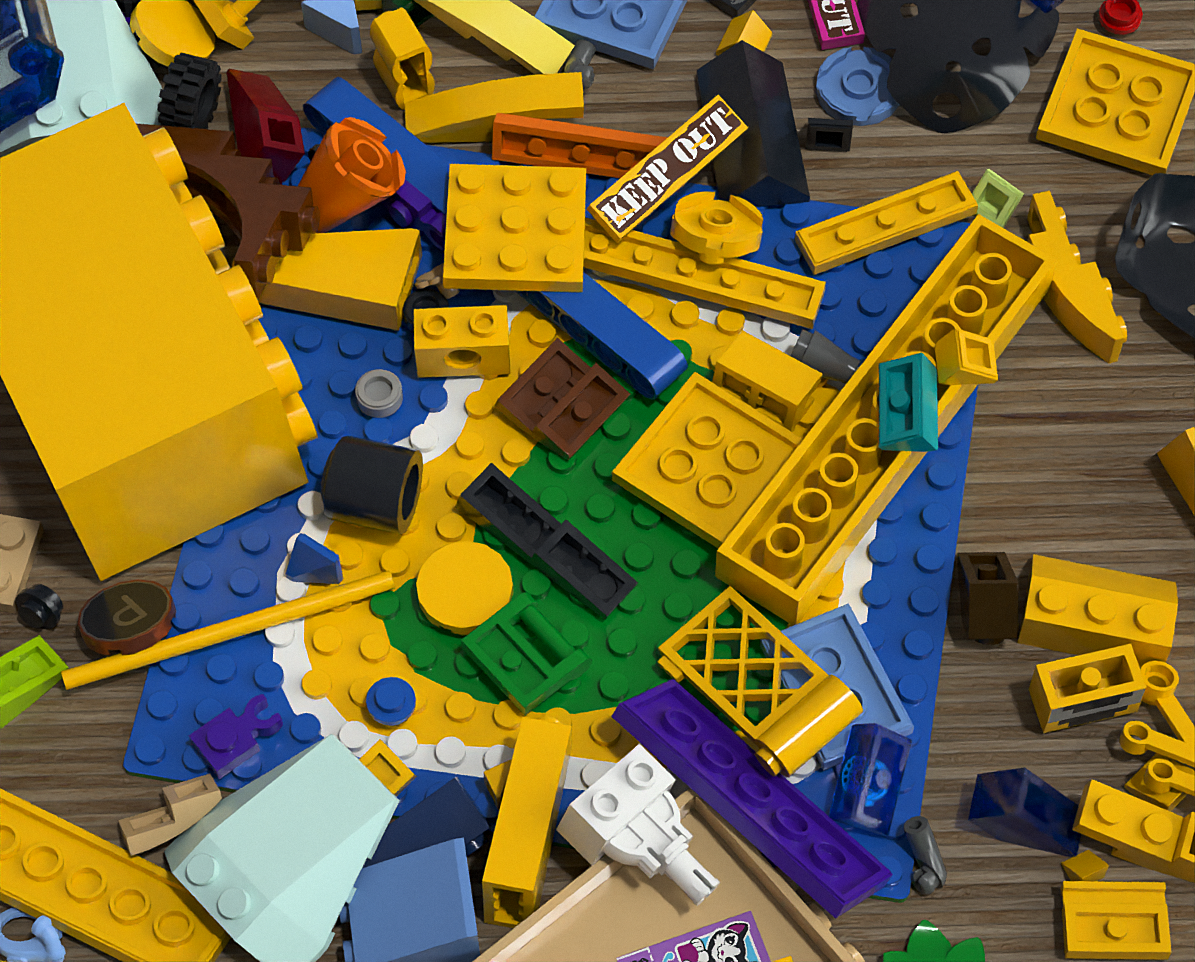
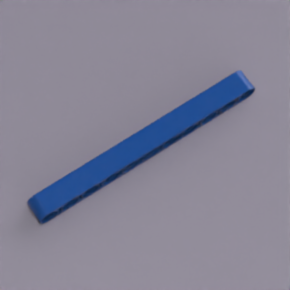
[303,77,688,400]

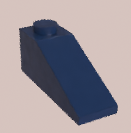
[362,777,492,868]

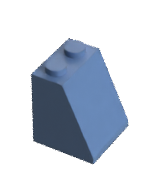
[340,837,480,962]

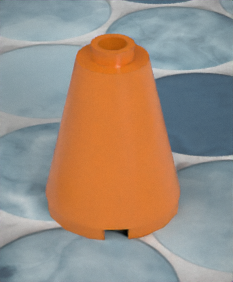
[298,117,406,233]

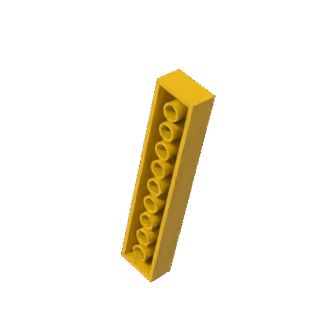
[715,214,1057,626]

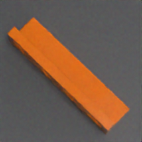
[492,113,668,178]

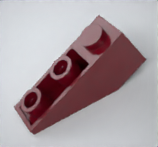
[226,68,305,185]

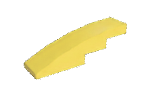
[414,0,575,75]

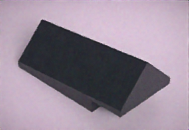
[696,40,810,207]

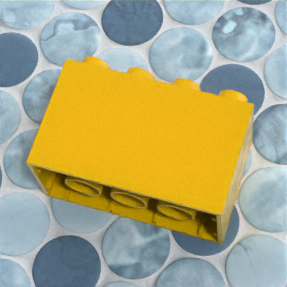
[0,103,318,581]

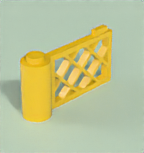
[657,586,863,777]

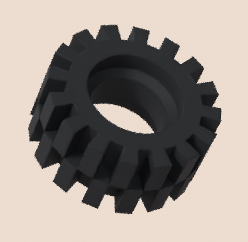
[157,53,222,129]

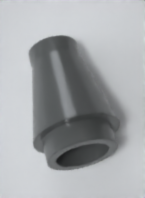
[791,329,860,384]

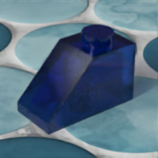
[968,767,1081,857]

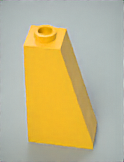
[232,228,422,330]
[482,717,572,928]

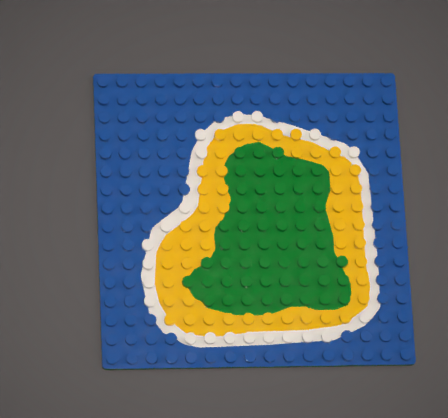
[123,128,978,903]

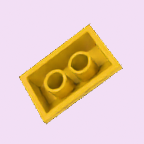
[1017,554,1178,668]

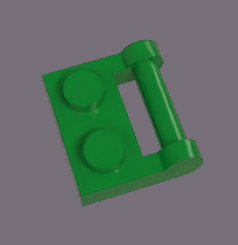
[461,592,592,716]

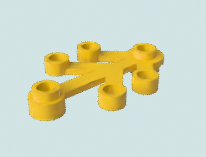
[1119,660,1195,796]

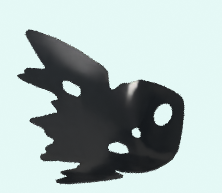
[858,0,1059,133]
[1115,173,1195,338]

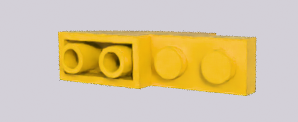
[1027,191,1127,364]
[1072,779,1195,883]

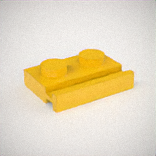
[1060,881,1171,960]

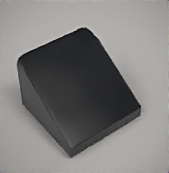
[806,118,853,152]

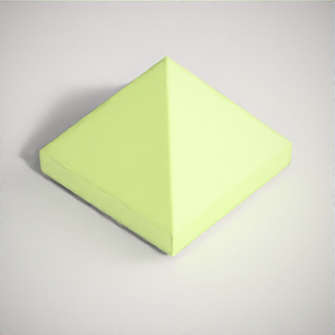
[972,169,1024,228]

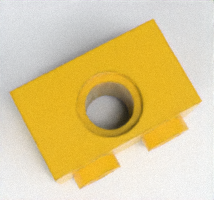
[414,305,510,378]

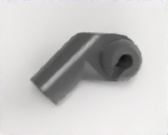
[563,39,596,89]

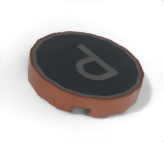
[77,579,176,655]

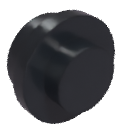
[16,584,63,629]

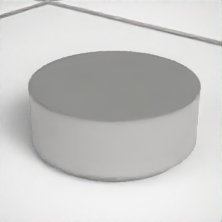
[355,369,403,418]

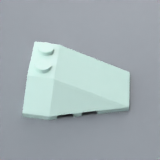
[0,0,162,157]
[164,734,400,962]

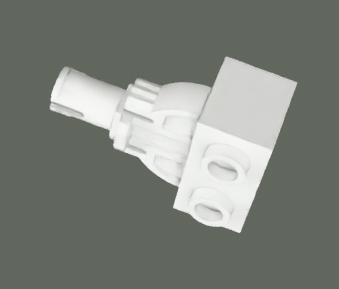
[556,744,720,906]

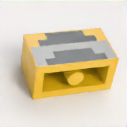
[1028,644,1147,733]

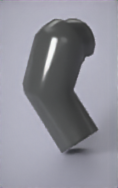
[904,816,947,895]

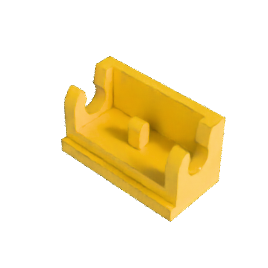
[712,330,823,432]

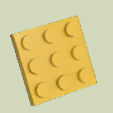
[1036,28,1195,175]
[443,164,586,292]
[612,372,803,548]

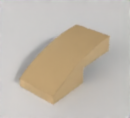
[118,774,222,856]

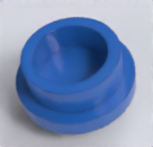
[366,677,416,726]

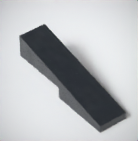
[455,463,638,620]

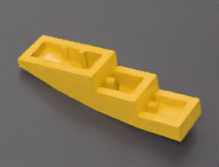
[405,72,584,143]

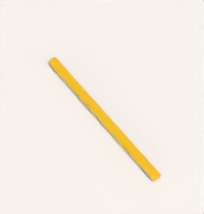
[61,570,395,690]

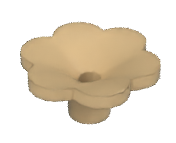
[415,263,460,299]

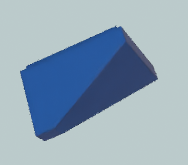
[285,533,343,584]

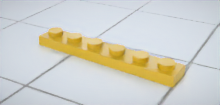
[583,217,826,329]

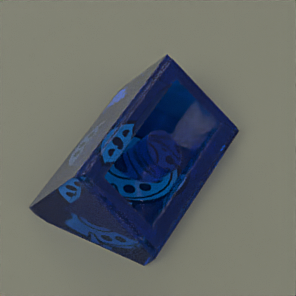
[829,723,912,836]

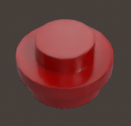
[1098,0,1143,35]

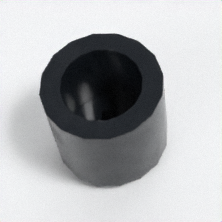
[321,436,423,534]

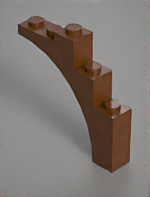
[136,123,320,300]

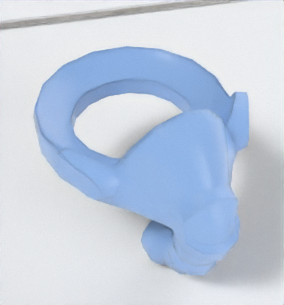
[0,907,66,962]

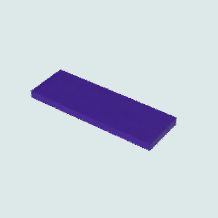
[611,679,893,919]

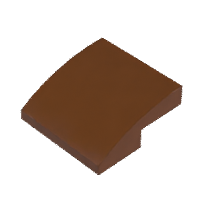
[494,338,630,460]

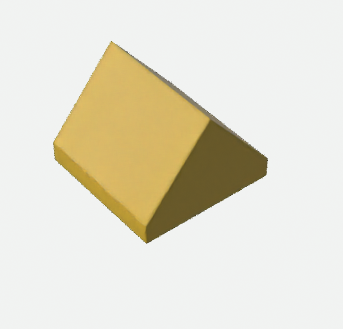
[716,10,772,56]

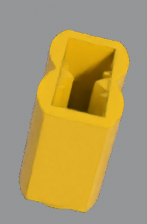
[370,7,435,110]

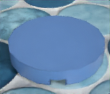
[816,47,899,126]

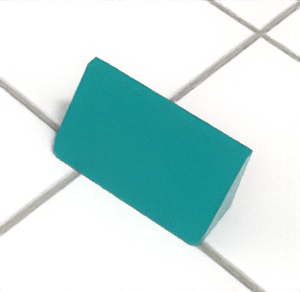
[879,353,938,452]

